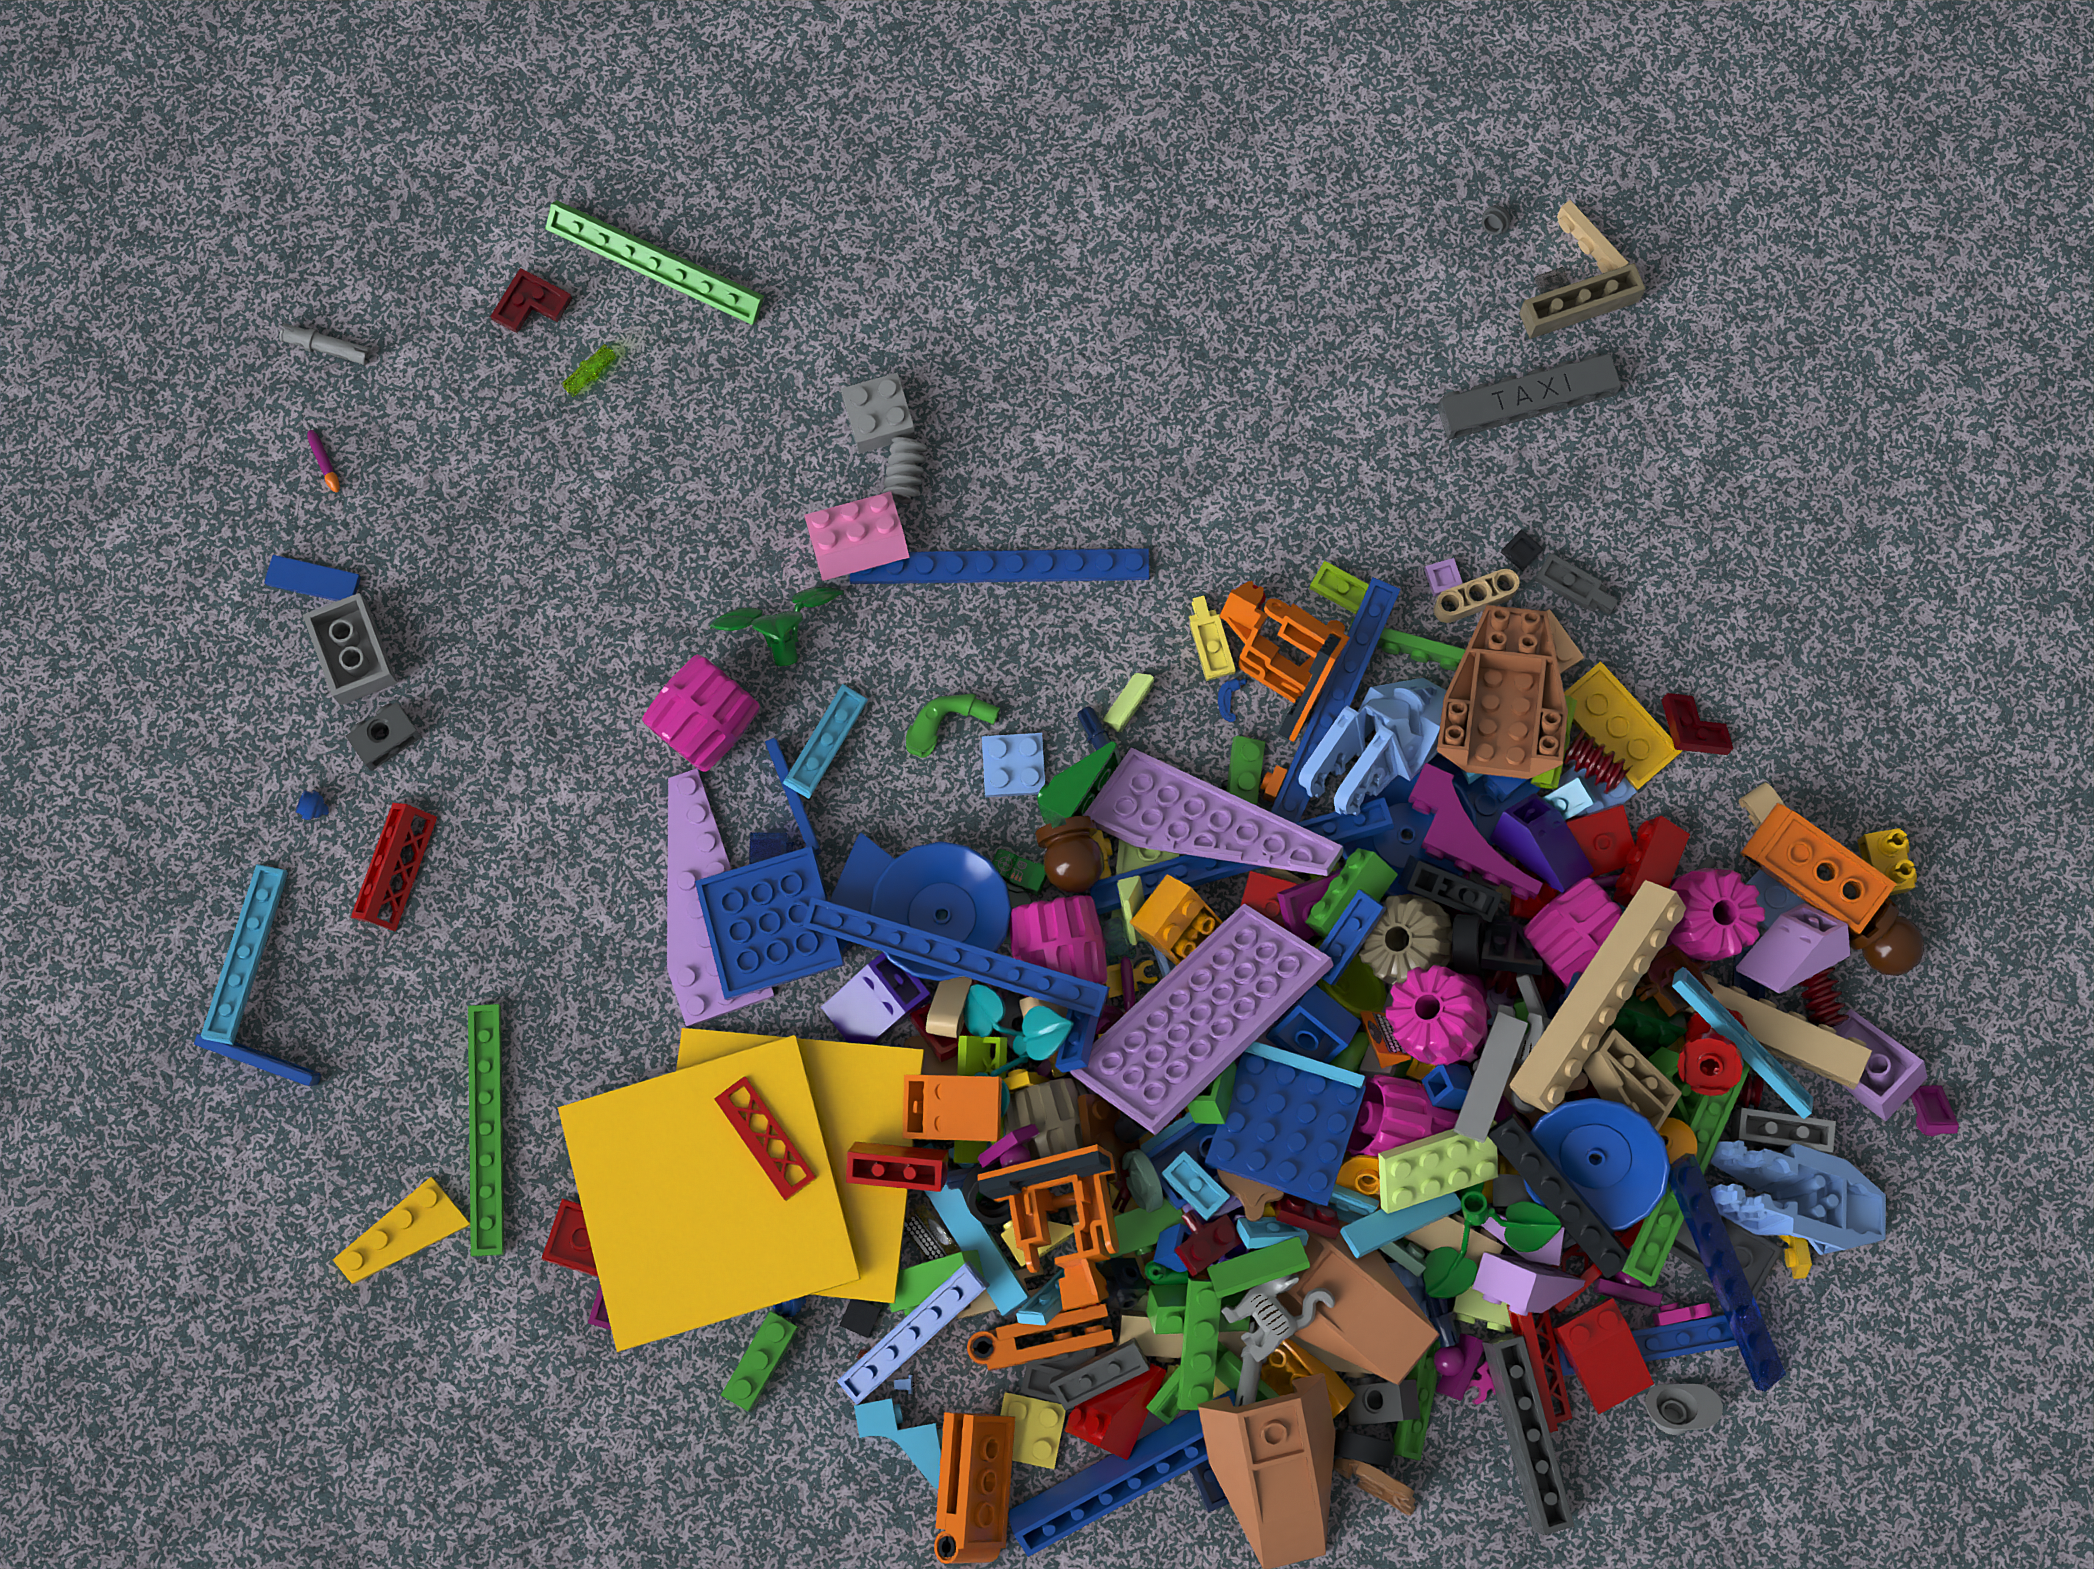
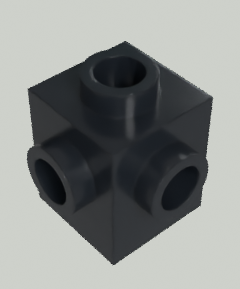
[1099,1258,1147,1310]

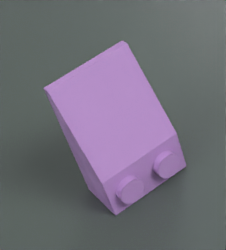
[1832,1009,1928,1121]
[1472,1252,1585,1316]

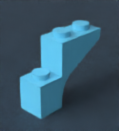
[854,1398,943,1489]

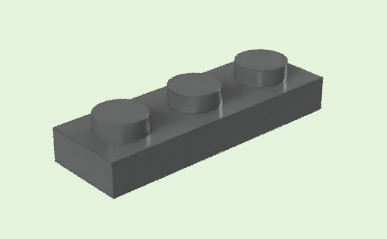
[1050,1338,1150,1411]

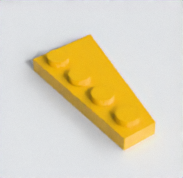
[332,1177,470,1284]

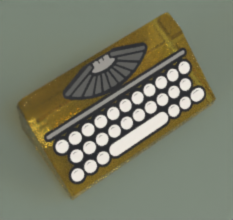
[904,1203,961,1262]

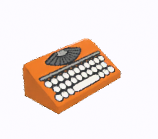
[1360,1011,1411,1069]

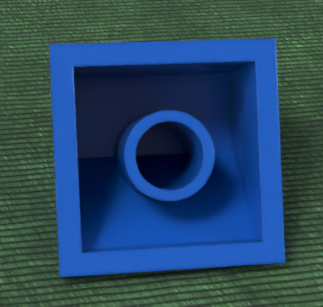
[1266,984,1361,1064]

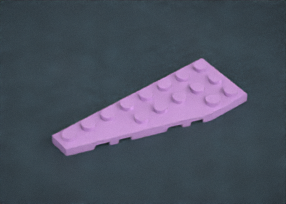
[1083,747,1343,876]
[667,768,775,1028]

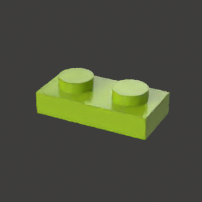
[1309,560,1369,614]

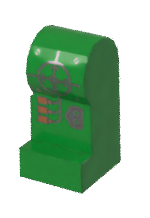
[992,849,1047,897]

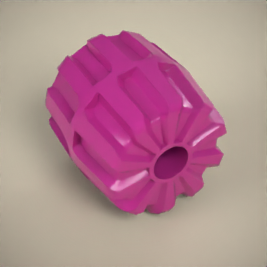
[642,654,760,772]
[1665,868,1765,961]
[1523,877,1623,989]
[1009,895,1107,997]
[1385,965,1492,1066]
[1346,1074,1460,1157]

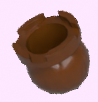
[1035,816,1104,893]
[1848,897,1925,976]

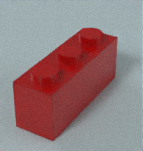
[1613,816,1690,908]
[846,1141,949,1192]

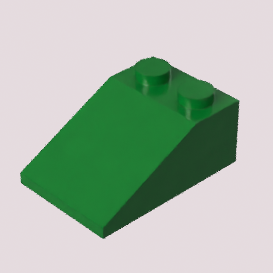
[1037,741,1121,828]

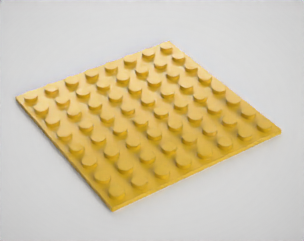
[676,1028,925,1303]
[558,1035,861,1352]

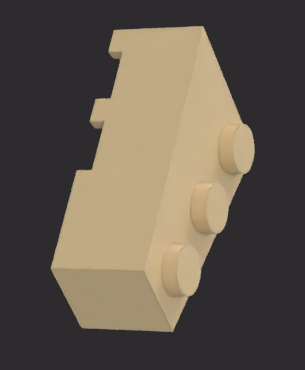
[1582,1029,1682,1131]

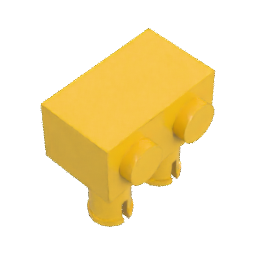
[1857,828,1917,896]

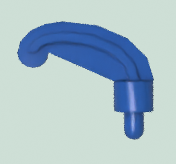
[1218,678,1247,722]

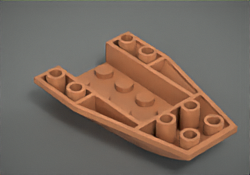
[1437,605,1568,779]
[1246,1200,1440,1385]
[1197,1373,1335,1569]

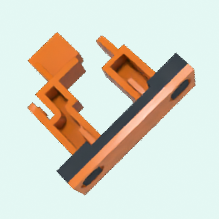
[1219,581,1350,742]
[978,1144,1119,1311]

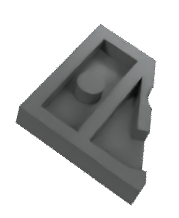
[1020,1348,1097,1407]

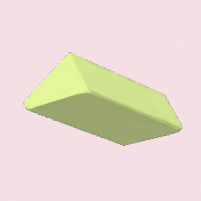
[1102,673,1154,733]
[1117,876,1145,946]

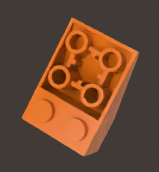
[902,1075,1002,1141]

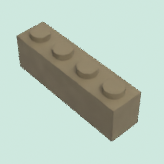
[1519,263,1645,339]

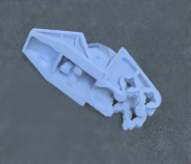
[1299,678,1447,816]
[1709,1140,1886,1255]

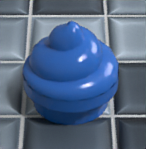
[295,790,329,820]
[773,1296,807,1318]

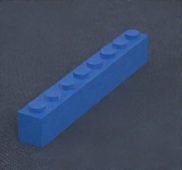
[1008,1389,1236,1557]

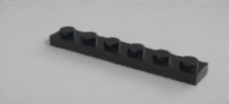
[1487,1113,1630,1279]

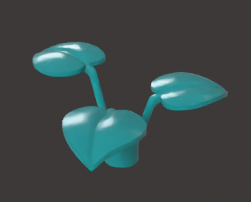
[963,984,1074,1118]

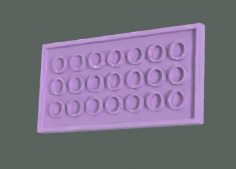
[1070,904,1334,1135]

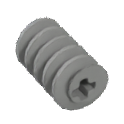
[882,437,928,504]

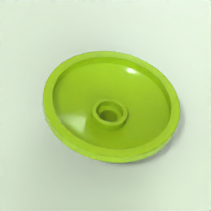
[1313,938,1386,1018]

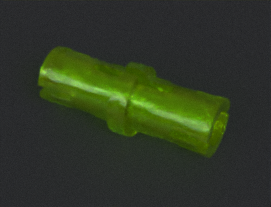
[561,344,617,397]

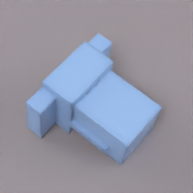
[894,1375,915,1394]

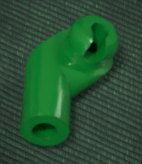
[1145,1260,1188,1285]

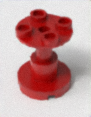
[1677,1008,1748,1096]

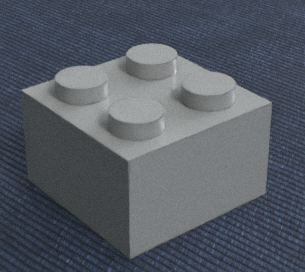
[841,372,916,454]

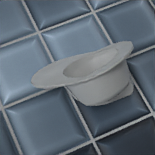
[1645,1384,1723,1435]

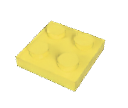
[1000,1392,1066,1469]

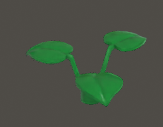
[710,587,844,666]
[1423,1182,1562,1299]

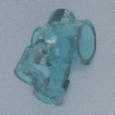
[1100,917,1137,966]

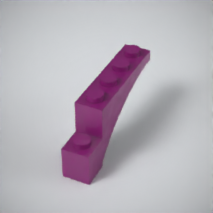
[1408,763,1543,900]

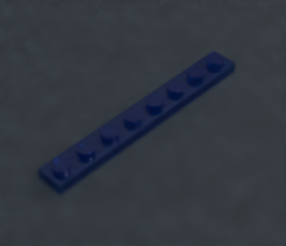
[1668,1153,1786,1392]

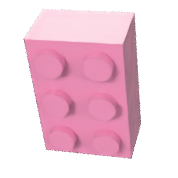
[804,491,910,581]

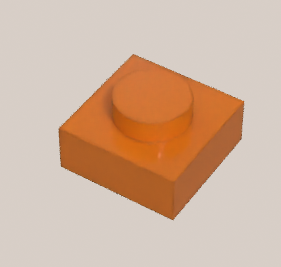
[1260,765,1287,803]

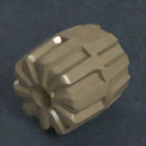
[1358,894,1454,985]
[1004,1078,1089,1161]

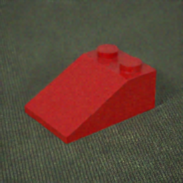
[1552,1298,1654,1415]
[1064,1363,1167,1460]

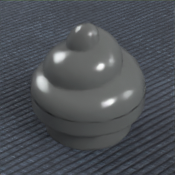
[1481,205,1511,235]

